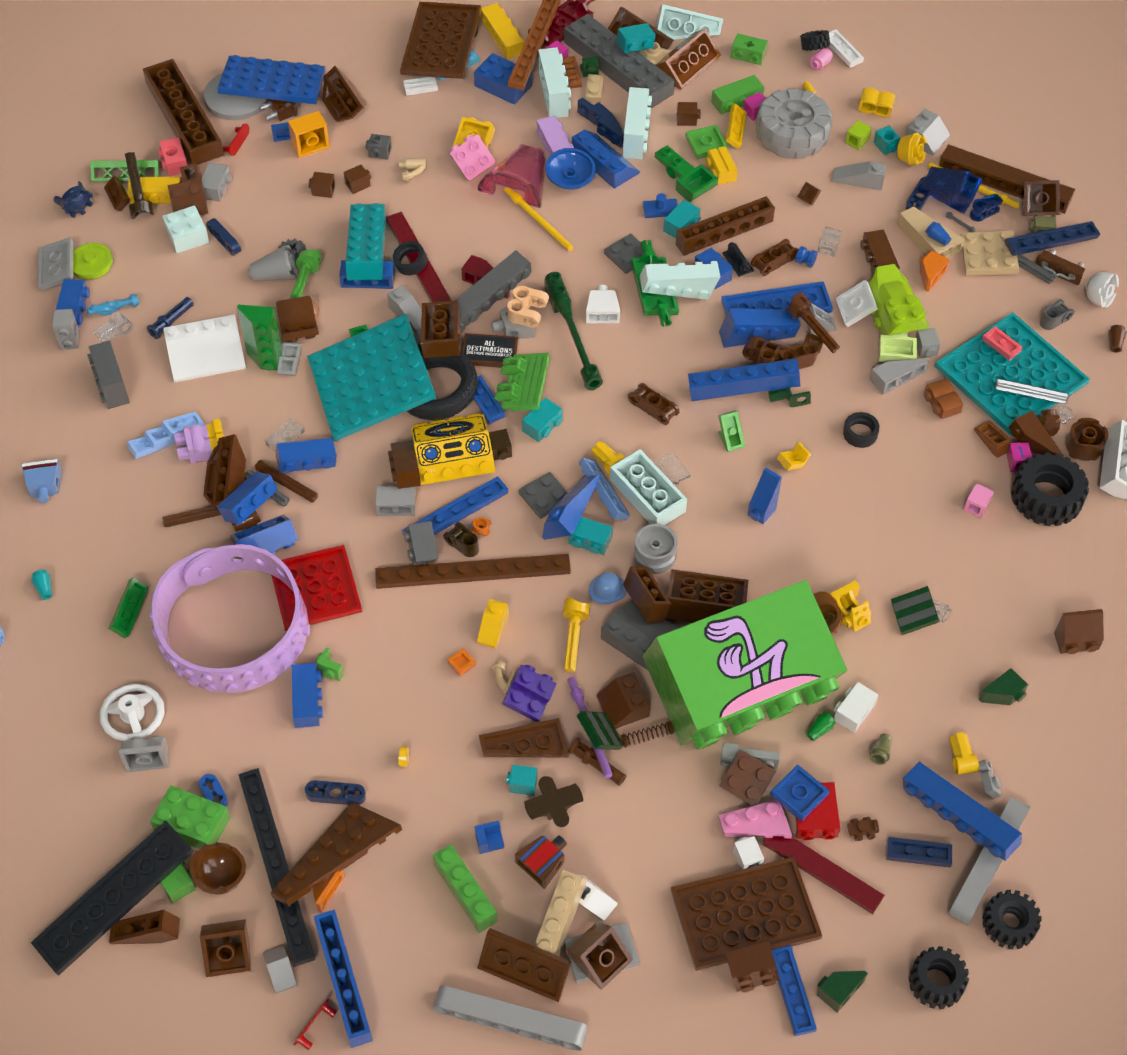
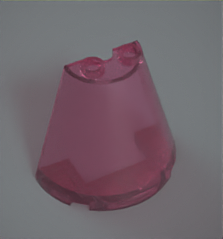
[478,144,546,208]

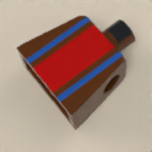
[515,835,567,889]

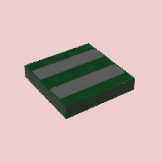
[891,586,940,635]
[577,711,625,750]

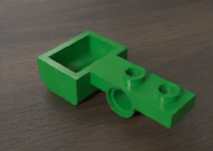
[654,145,718,202]

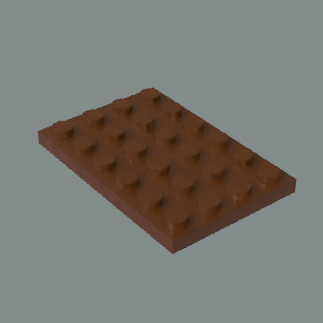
[400,1,482,79]
[670,857,822,971]

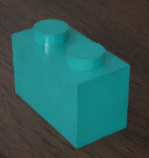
[616,23,655,53]
[663,200,701,238]
[522,398,563,442]
[568,517,613,555]

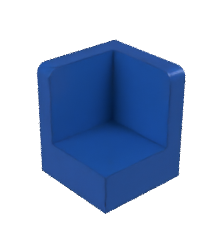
[474,821,504,854]

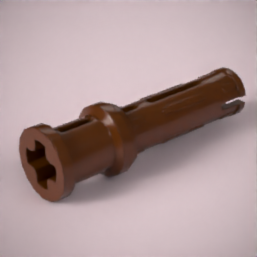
[568,737,627,786]

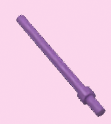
[567,677,613,778]

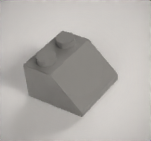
[906,109,950,156]
[119,736,169,772]

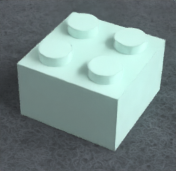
[162,206,209,253]

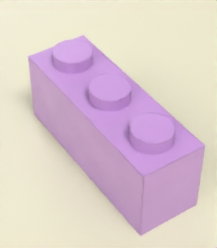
[537,116,574,156]

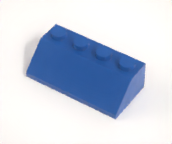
[572,130,640,189]

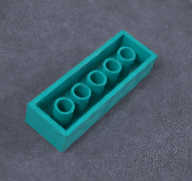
[346,203,386,280]

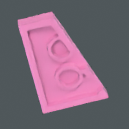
[718,800,792,838]

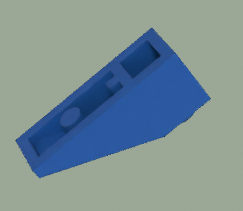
[748,468,782,524]

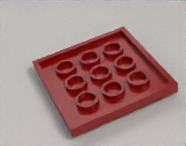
[271,545,362,631]

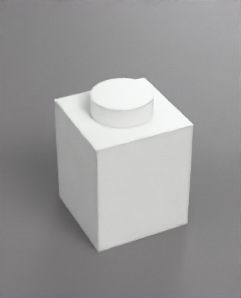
[733,836,764,870]

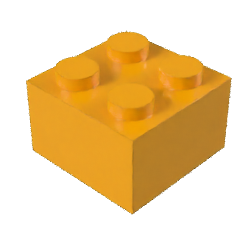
[288,111,330,158]

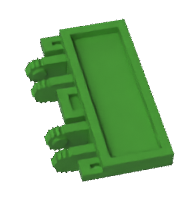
[494,353,550,411]

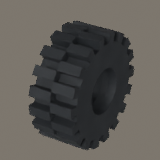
[982,890,1042,950]

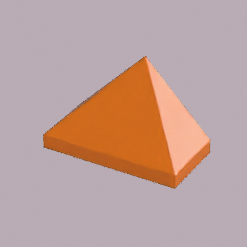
[312,870,344,913]

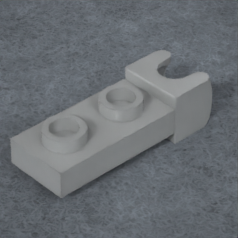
[720,743,780,769]

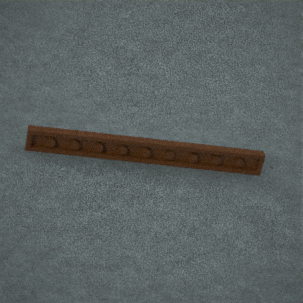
[375,554,571,589]

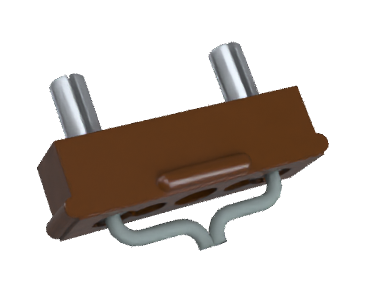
[1036,250,1085,285]

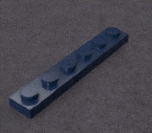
[1005,221,1100,256]

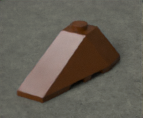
[608,7,674,49]

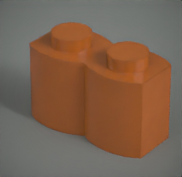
[924,378,963,419]

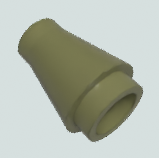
[870,733,892,765]

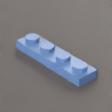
[579,458,630,521]

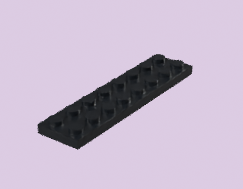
[31,821,194,975]

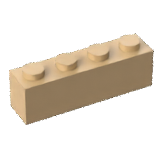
[534,870,588,956]

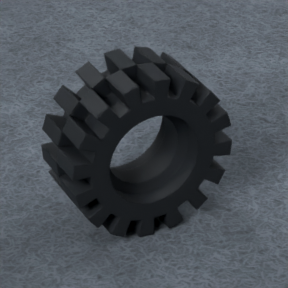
[800,30,830,51]

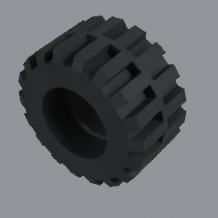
[909,946,969,1009]

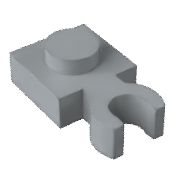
[978,759,1002,799]

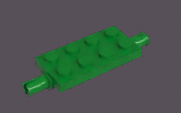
[631,240,679,327]

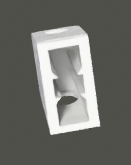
[586,284,620,323]

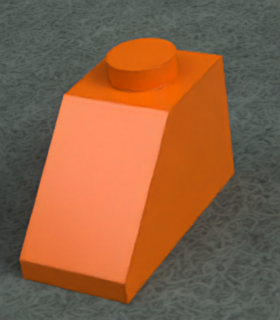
[920,250,950,292]

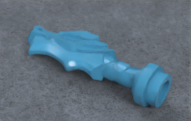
[86,294,139,316]

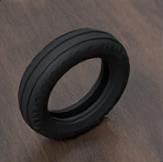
[407,350,478,420]

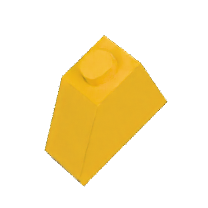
[477,599,509,649]

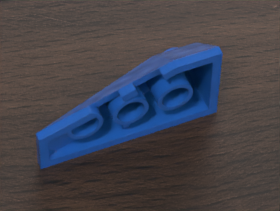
[542,475,600,540]

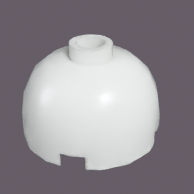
[1085,271,1119,307]

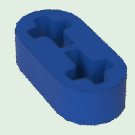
[199,774,228,807]

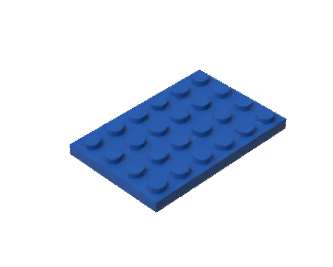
[218,55,325,104]

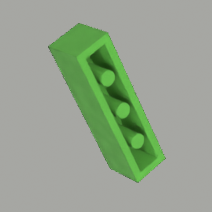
[433,844,497,933]

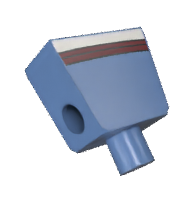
[21,459,62,503]

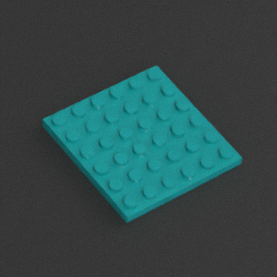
[934,312,1090,436]
[307,314,437,441]

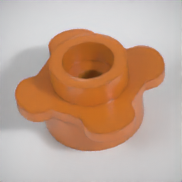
[471,517,491,536]

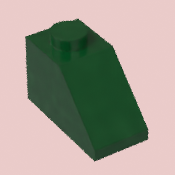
[979,668,1028,705]
[817,971,868,1013]

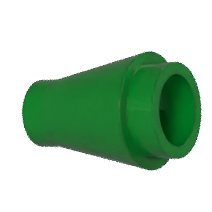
[806,712,836,742]

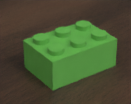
[150,785,231,849]

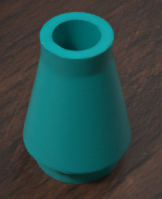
[31,569,53,600]

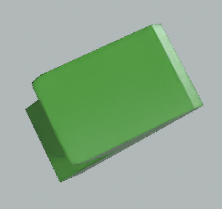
[718,411,745,452]

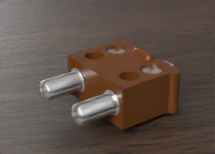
[259,99,298,121]

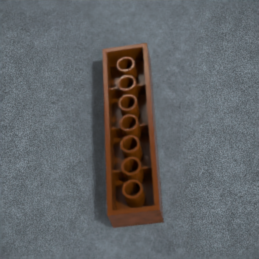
[143,59,224,165]

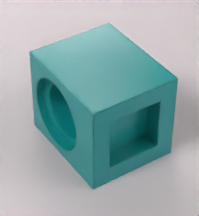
[873,125,901,155]

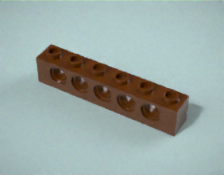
[675,196,775,256]

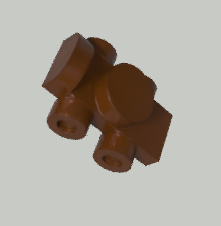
[847,817,879,841]

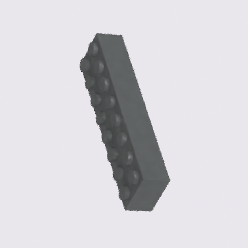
[564,14,675,109]

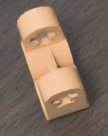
[507,286,549,328]

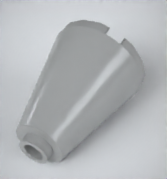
[248,245,298,281]

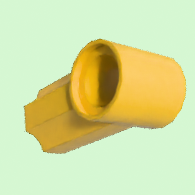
[591,441,625,475]
[949,732,979,775]

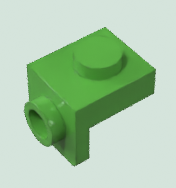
[316,648,343,681]

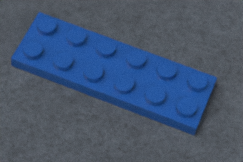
[721,281,833,315]

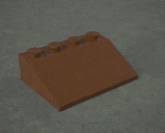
[665,569,749,623]

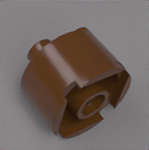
[1066,418,1109,461]

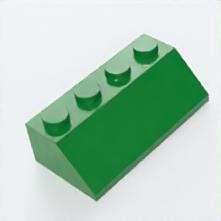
[237,304,282,371]

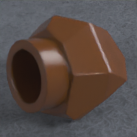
[1038,410,1061,436]

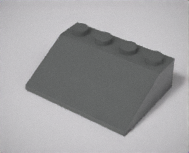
[601,600,681,670]

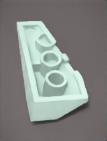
[656,5,723,40]

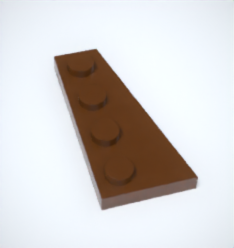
[479,718,569,758]

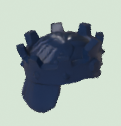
[53,181,93,218]

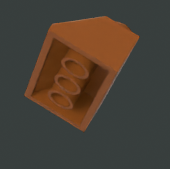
[656,28,721,90]

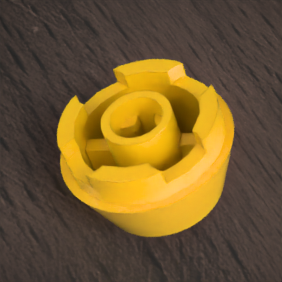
[897,133,927,166]

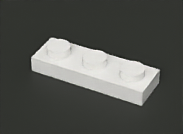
[829,29,864,68]

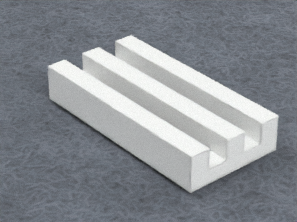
[403,77,438,96]

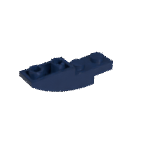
[577,98,624,148]

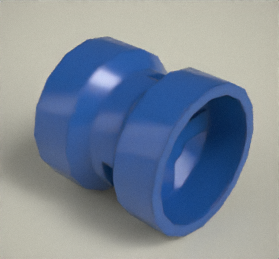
[795,246,818,268]

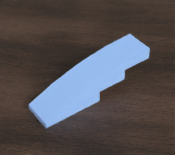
[127,412,204,459]

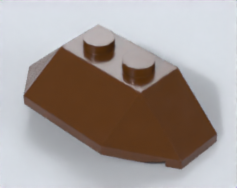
[322,66,366,122]
[203,434,246,508]

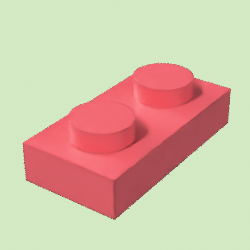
[982,326,1022,361]

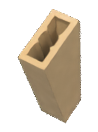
[897,207,965,258]

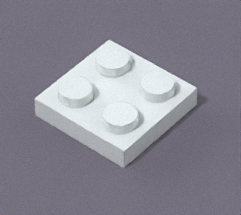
[836,280,878,327]

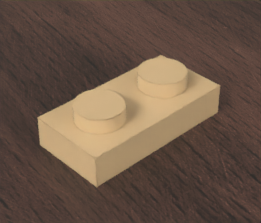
[585,74,604,103]

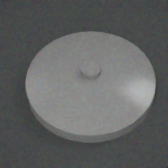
[204,73,269,120]

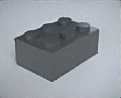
[87,340,130,409]

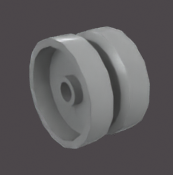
[634,524,677,574]

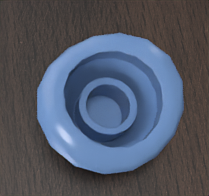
[588,572,627,604]

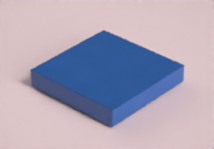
[769,764,830,822]

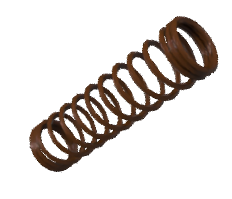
[621,721,674,748]

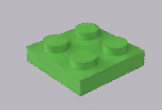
[685,125,728,159]

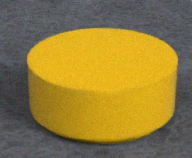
[398,746,409,767]

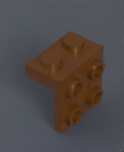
[276,296,319,342]

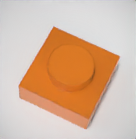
[447,648,476,676]

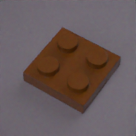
[168,179,209,215]
[719,749,776,806]

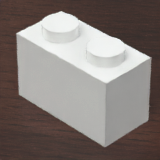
[834,682,878,733]

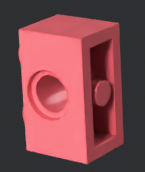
[158,137,187,176]

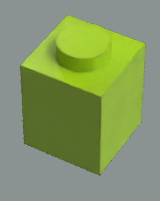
[845,120,872,150]

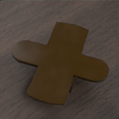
[524,776,583,827]

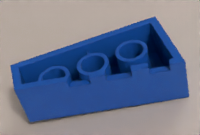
[719,308,801,348]

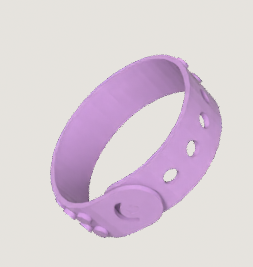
[150,544,310,693]

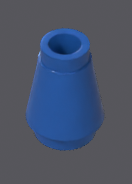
[925,221,952,246]

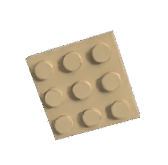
[961,230,1019,276]

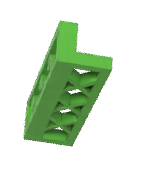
[90,160,161,182]

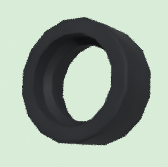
[392,241,427,276]
[843,412,880,448]

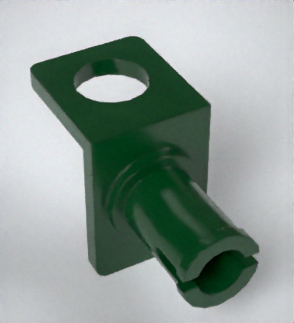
[768,386,811,408]

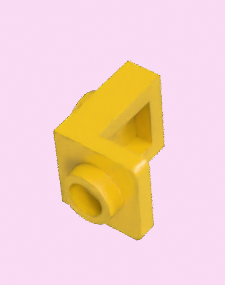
[777,442,811,471]

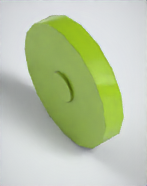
[73,242,113,280]

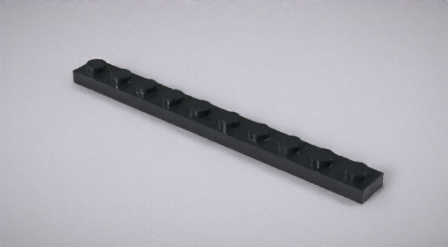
[238,768,316,967]

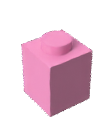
[964,483,994,518]

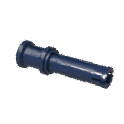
[147,297,194,339]

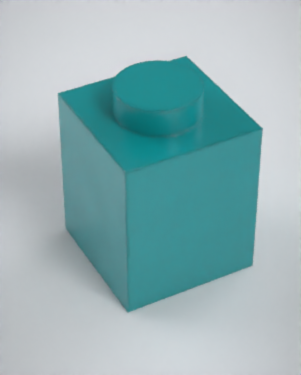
[506,765,538,796]

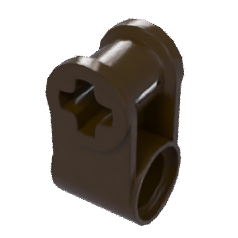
[443,522,479,558]

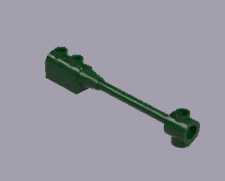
[544,272,603,390]

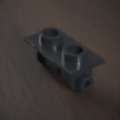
[722,242,754,277]

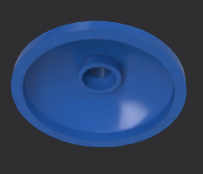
[545,148,596,190]

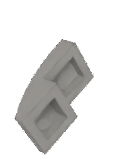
[277,343,302,376]

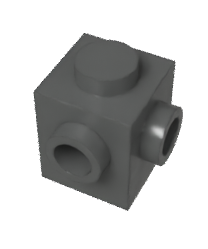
[365,134,392,160]

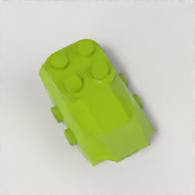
[869,264,929,335]

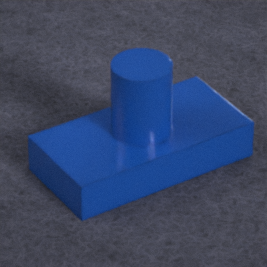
[643,193,678,218]

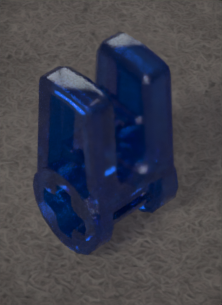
[969,194,1003,222]

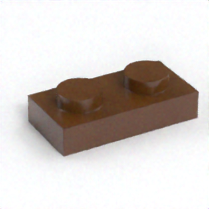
[104,175,130,212]

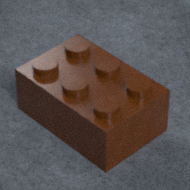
[421,300,460,358]

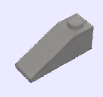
[832,162,887,190]
[387,285,422,333]
[870,358,929,395]

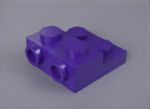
[502,665,557,722]

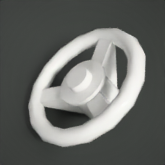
[99,684,165,741]

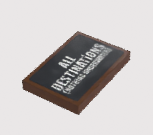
[462,333,518,368]

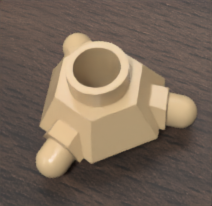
[637,42,671,65]

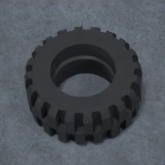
[1011,453,1089,526]

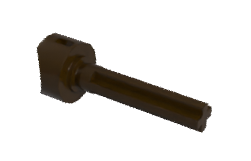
[125,152,154,219]

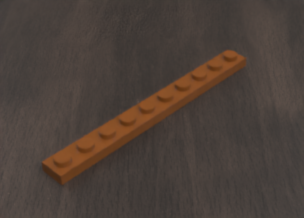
[508,0,561,90]

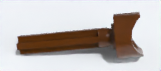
[785,292,840,353]

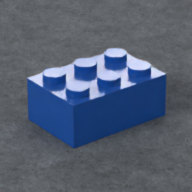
[474,53,532,105]

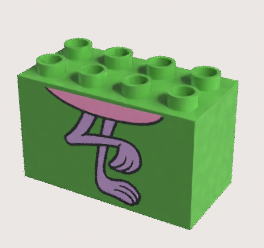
[642,580,848,750]

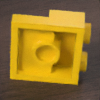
[452,117,495,148]

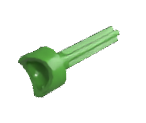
[290,250,322,299]

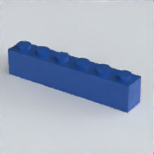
[688,359,800,401]
[903,761,1022,861]
[313,909,373,1048]

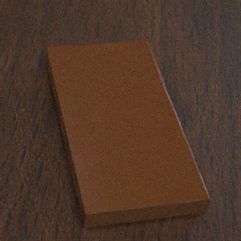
[477,928,572,1002]

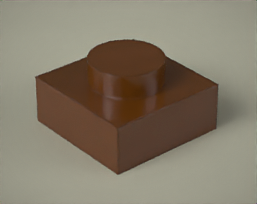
[797,182,821,205]

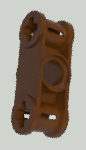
[751,239,799,276]
[628,383,680,425]

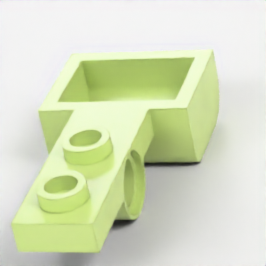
[878,332,917,362]

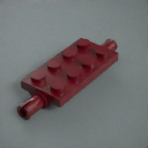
[525,0,595,47]

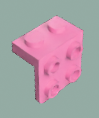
[449,134,495,180]

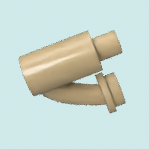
[399,157,426,182]
[491,661,521,695]

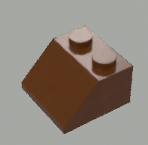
[1024,180,1060,216]
[1054,609,1104,654]
[596,672,651,729]
[200,919,251,977]
[567,921,633,990]

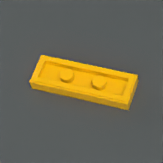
[725,104,747,150]

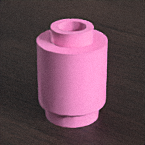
[810,48,833,71]

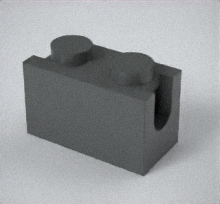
[404,521,439,565]

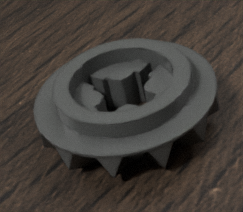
[278,238,306,261]

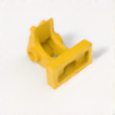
[830,580,871,632]

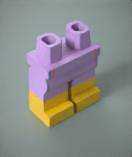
[174,418,224,464]

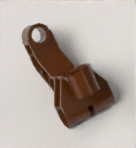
[742,332,823,369]

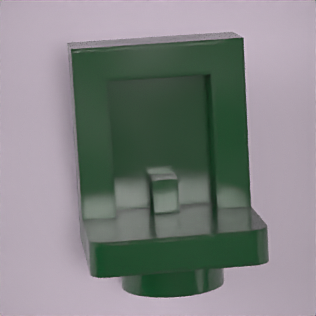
[580,56,599,77]

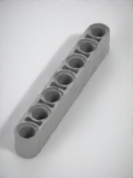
[948,797,1030,925]
[433,986,588,1051]

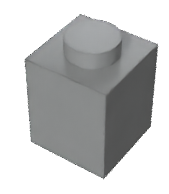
[916,328,940,358]

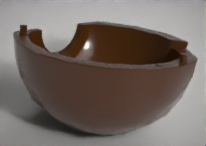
[189,842,246,895]

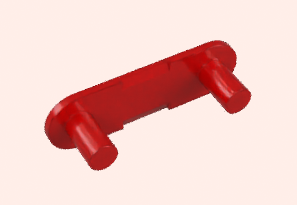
[222,124,250,156]
[293,998,337,1050]

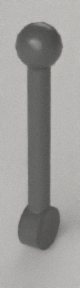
[946,212,976,232]

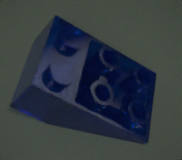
[919,166,983,214]

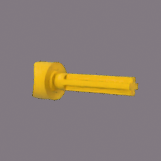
[563,597,591,672]

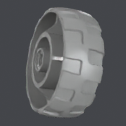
[756,88,832,159]

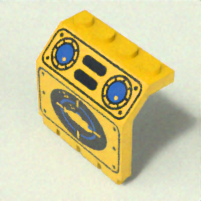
[411,413,495,485]

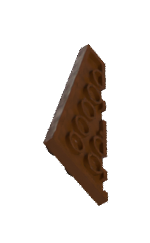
[270,802,402,906]

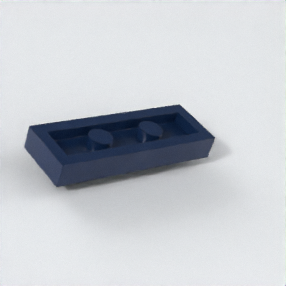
[886,837,952,868]

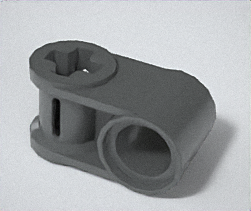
[1040,299,1075,330]

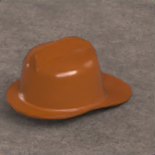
[813,591,842,634]

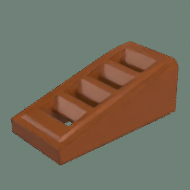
[562,56,582,89]
[974,421,1012,458]

